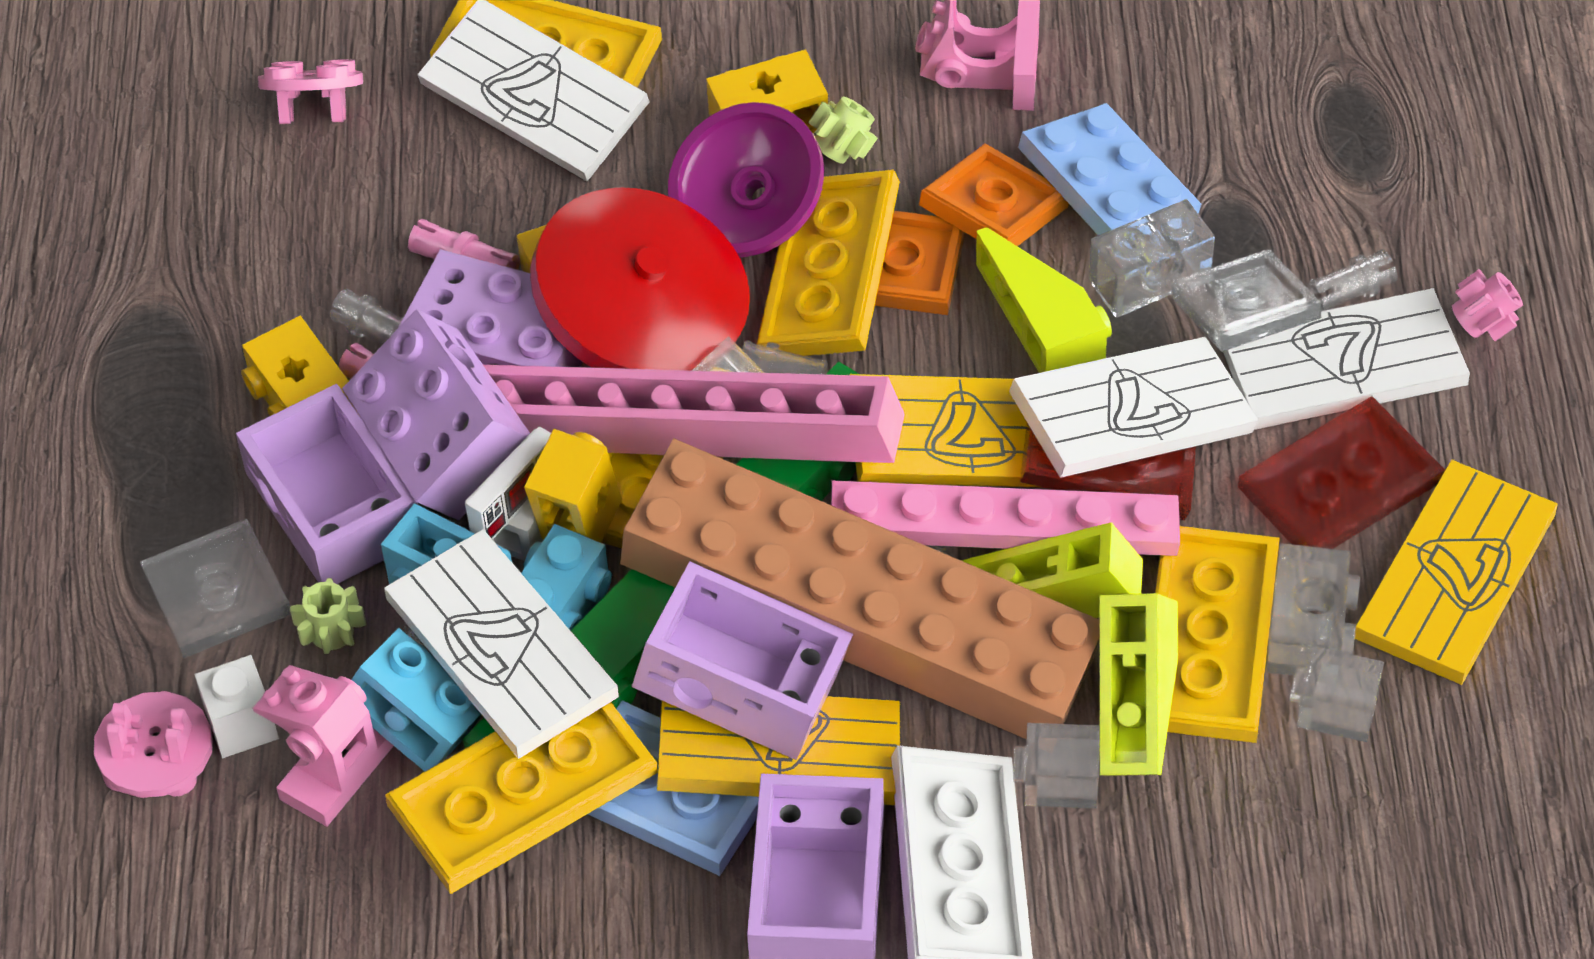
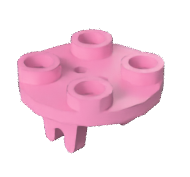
[258,59,363,124]
[94,691,213,798]

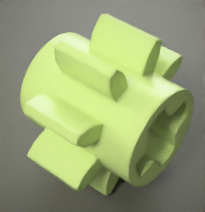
[808,97,878,164]
[290,578,366,654]

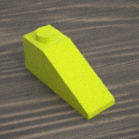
[976,227,1112,373]
[961,522,1143,618]
[1100,593,1178,776]

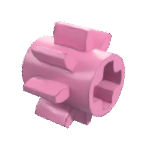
[1452,269,1523,341]

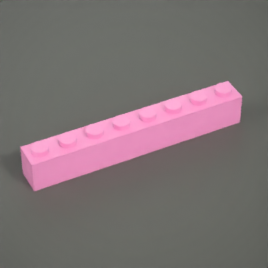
[483,365,905,463]

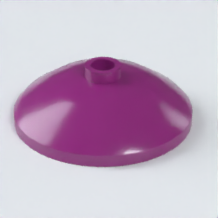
[668,102,824,257]

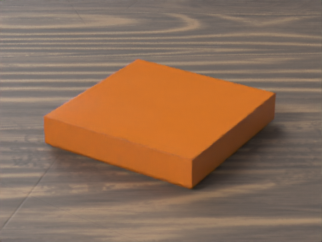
[919,144,1069,246]
[875,211,965,315]

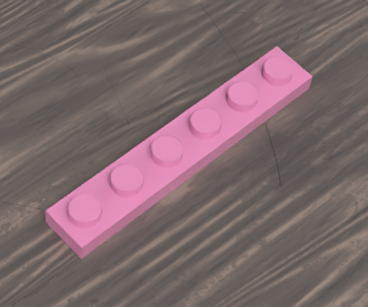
[831,481,1180,556]

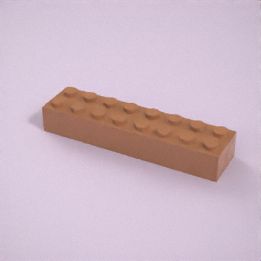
[620,438,1100,750]

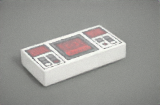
[465,426,551,540]

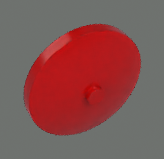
[530,187,750,371]

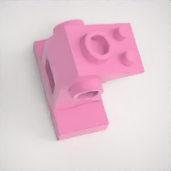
[915,0,1040,111]
[253,665,394,827]

